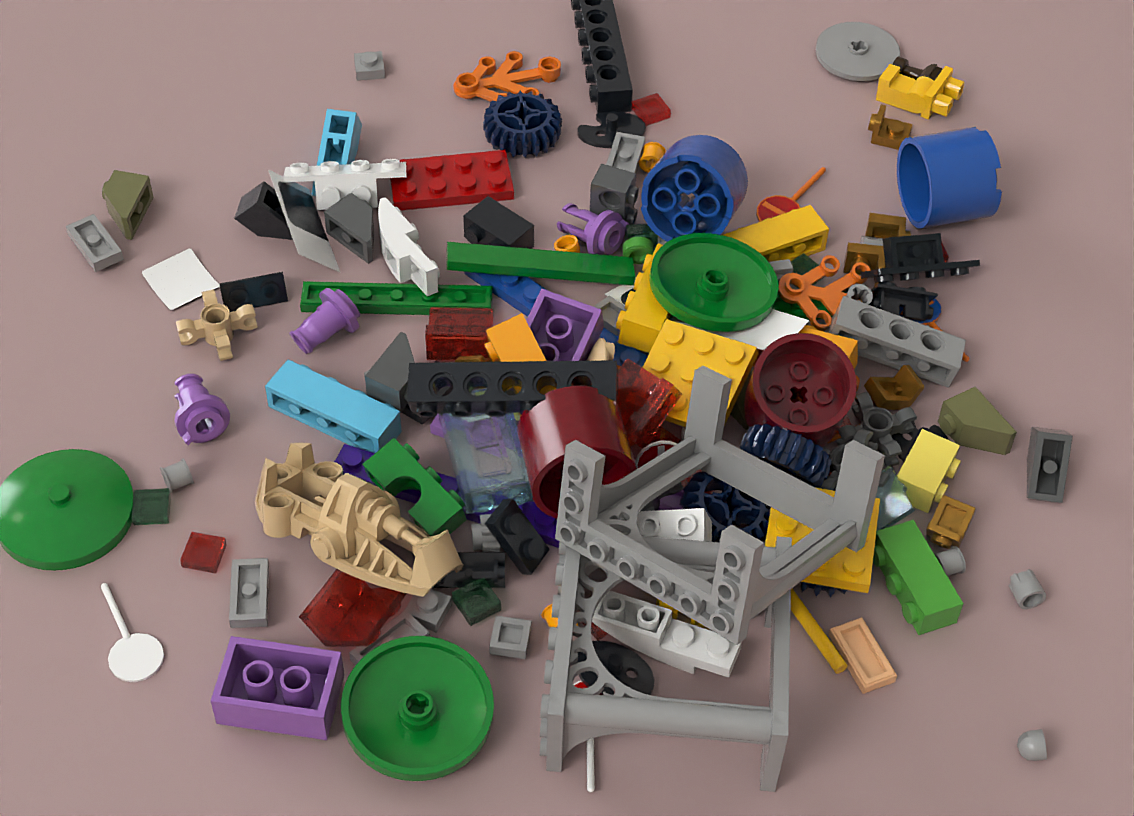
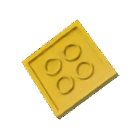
[625,319,758,427]
[765,487,880,593]

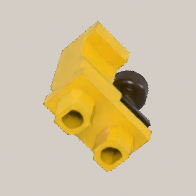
[876,56,965,120]

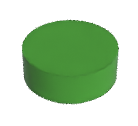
[622,237,654,264]

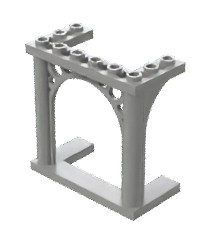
[555,366,885,645]
[540,534,792,792]

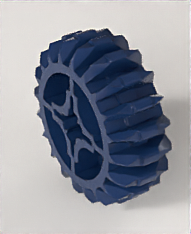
[483,90,562,158]
[740,424,832,488]
[679,471,771,542]

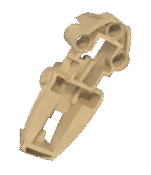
[255,443,463,597]

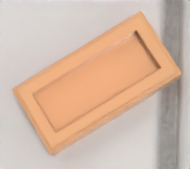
[828,617,897,694]

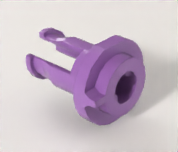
[557,203,629,255]
[289,288,360,354]
[174,374,230,445]

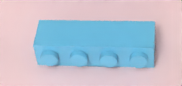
[265,359,402,453]

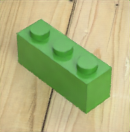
[873,520,964,635]

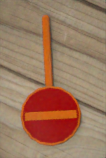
[756,167,826,222]

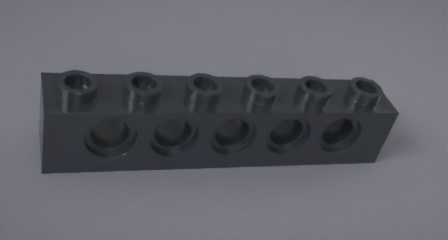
[571,0,633,114]
[407,360,618,418]

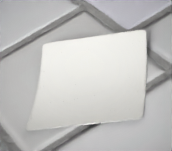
[142,248,220,310]

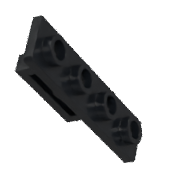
[860,233,980,283]

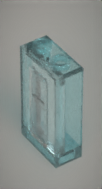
[439,388,534,514]

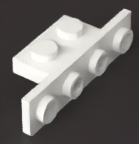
[283,159,407,210]

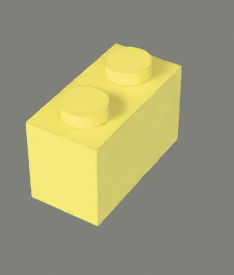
[890,429,961,513]

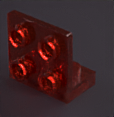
[425,307,493,360]
[618,359,682,449]
[299,569,407,647]

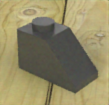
[324,193,374,264]
[365,332,415,413]
[1027,427,1073,503]

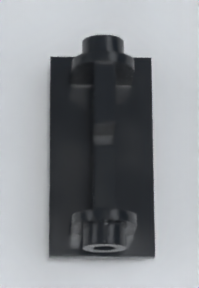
[219,272,288,312]
[869,282,938,322]
[434,552,505,588]

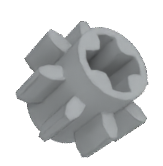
[471,514,502,552]

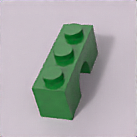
[362,438,467,536]

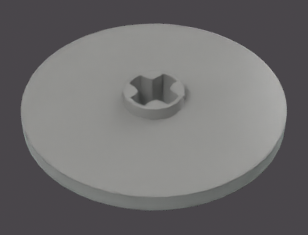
[816,22,900,81]

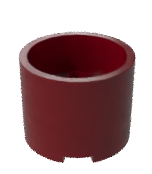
[744,333,857,447]
[517,386,637,519]

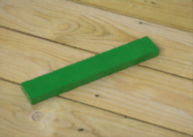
[446,242,635,285]
[300,281,492,317]

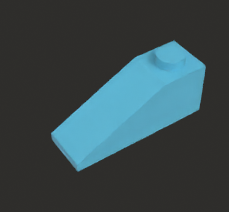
[311,109,362,196]

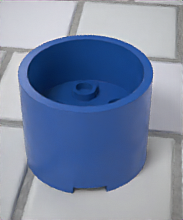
[897,127,1002,229]
[641,135,748,242]

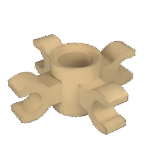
[176,289,258,361]

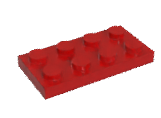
[390,150,514,211]

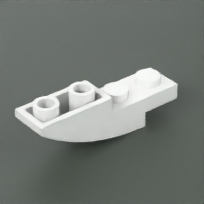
[378,197,440,296]
[592,591,741,678]

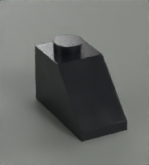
[234,181,293,240]

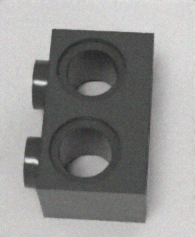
[590,164,639,232]

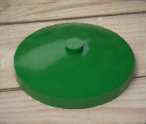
[649,233,779,332]
[0,449,136,571]
[341,636,494,781]

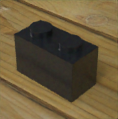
[463,196,534,249]

